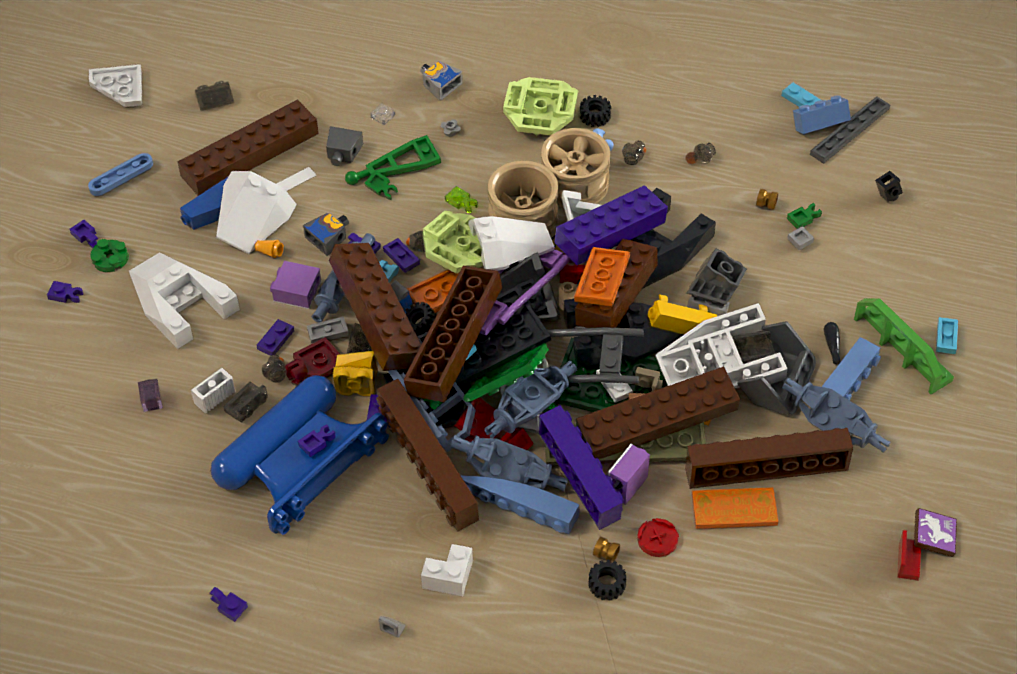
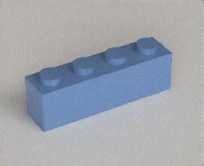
[822,337,881,400]

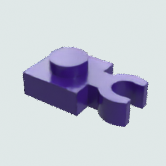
[47,281,84,303]
[298,424,336,457]

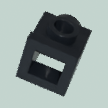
[875,171,903,202]

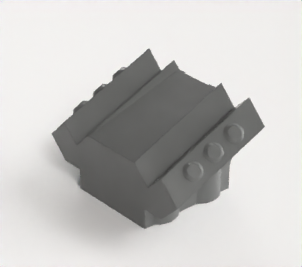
[686,248,747,305]

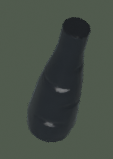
[823,322,841,364]

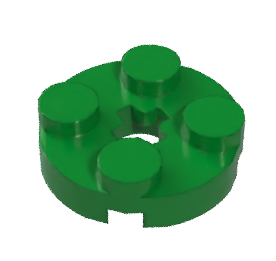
[90,239,129,272]

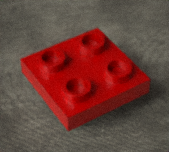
[455,397,498,442]

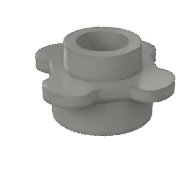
[441,119,460,137]

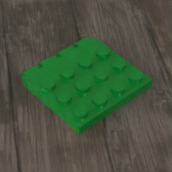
[463,343,549,402]

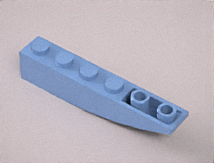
[460,475,580,534]

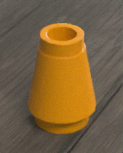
[255,240,284,258]

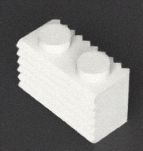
[191,368,235,413]

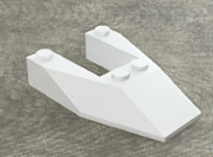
[129,252,240,349]
[656,303,787,388]

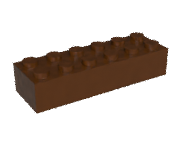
[575,239,658,328]

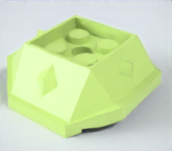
[503,77,578,136]
[423,210,483,274]

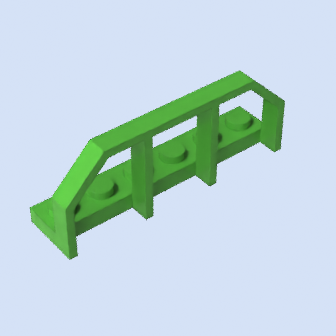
[854,298,954,394]

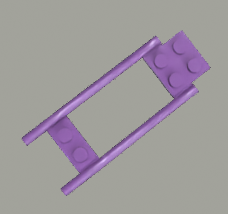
[480,249,570,336]

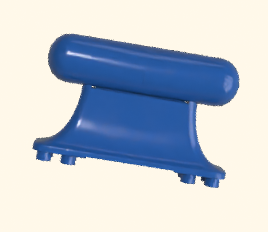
[210,375,389,535]

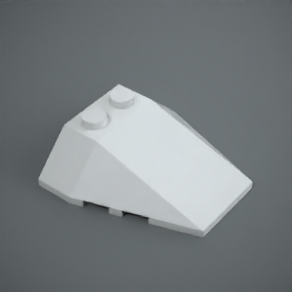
[216,171,297,254]
[468,216,554,271]

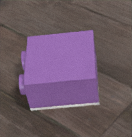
[270,261,321,309]
[608,444,650,505]

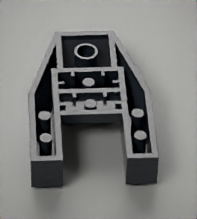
[631,188,716,289]
[563,298,684,367]

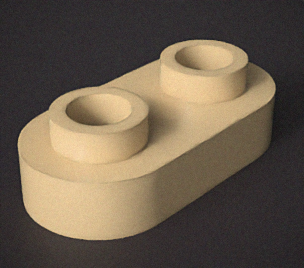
[559,282,577,315]

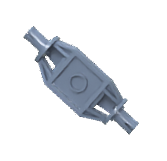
[312,233,376,323]
[485,361,577,438]
[782,378,891,453]
[450,435,568,491]

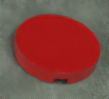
[637,518,679,557]

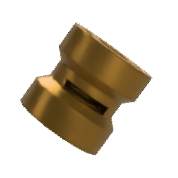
[756,188,779,210]
[593,536,621,563]

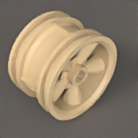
[541,128,610,208]
[488,161,558,234]

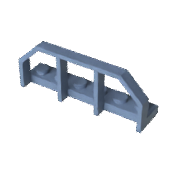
[388,370,476,452]

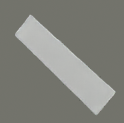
[277,167,316,191]

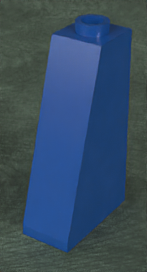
[180,177,228,230]

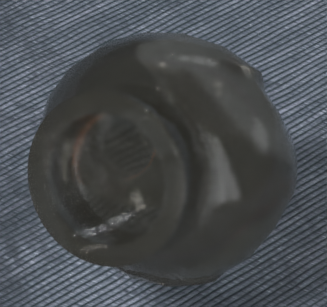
[622,140,646,165]
[685,142,716,164]
[406,230,425,252]
[261,355,286,383]

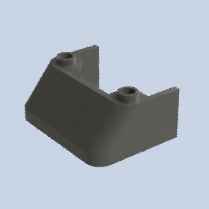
[737,321,816,415]

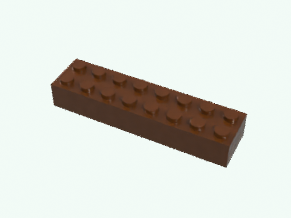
[177,99,319,196]
[329,243,421,371]
[403,265,502,402]
[575,366,740,460]
[376,379,479,531]
[685,428,853,489]

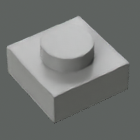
[787,226,814,250]

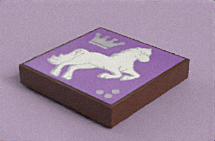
[914,508,957,557]

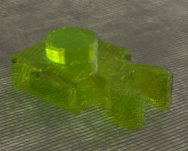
[445,186,478,213]

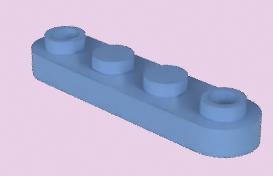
[88,153,153,196]

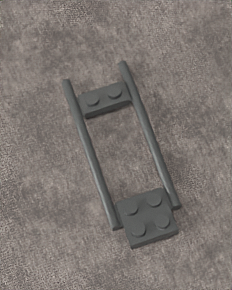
[521,327,644,384]

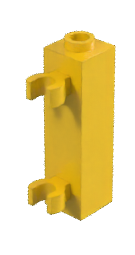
[648,294,717,334]

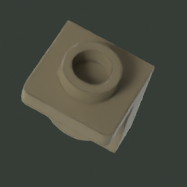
[635,367,663,391]

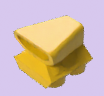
[333,351,378,396]

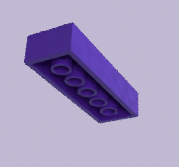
[555,185,668,265]
[539,405,624,530]

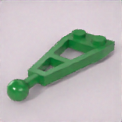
[345,135,441,185]

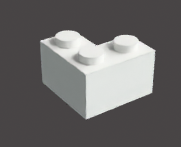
[421,544,473,596]

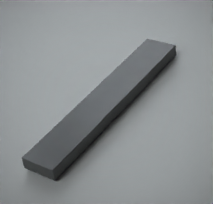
[810,96,890,164]

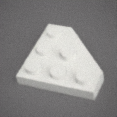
[89,64,142,107]

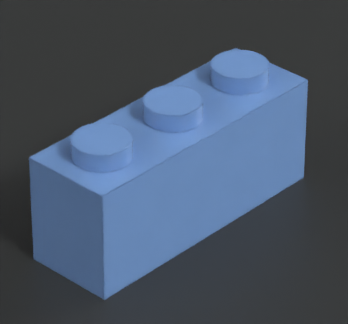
[793,96,851,134]

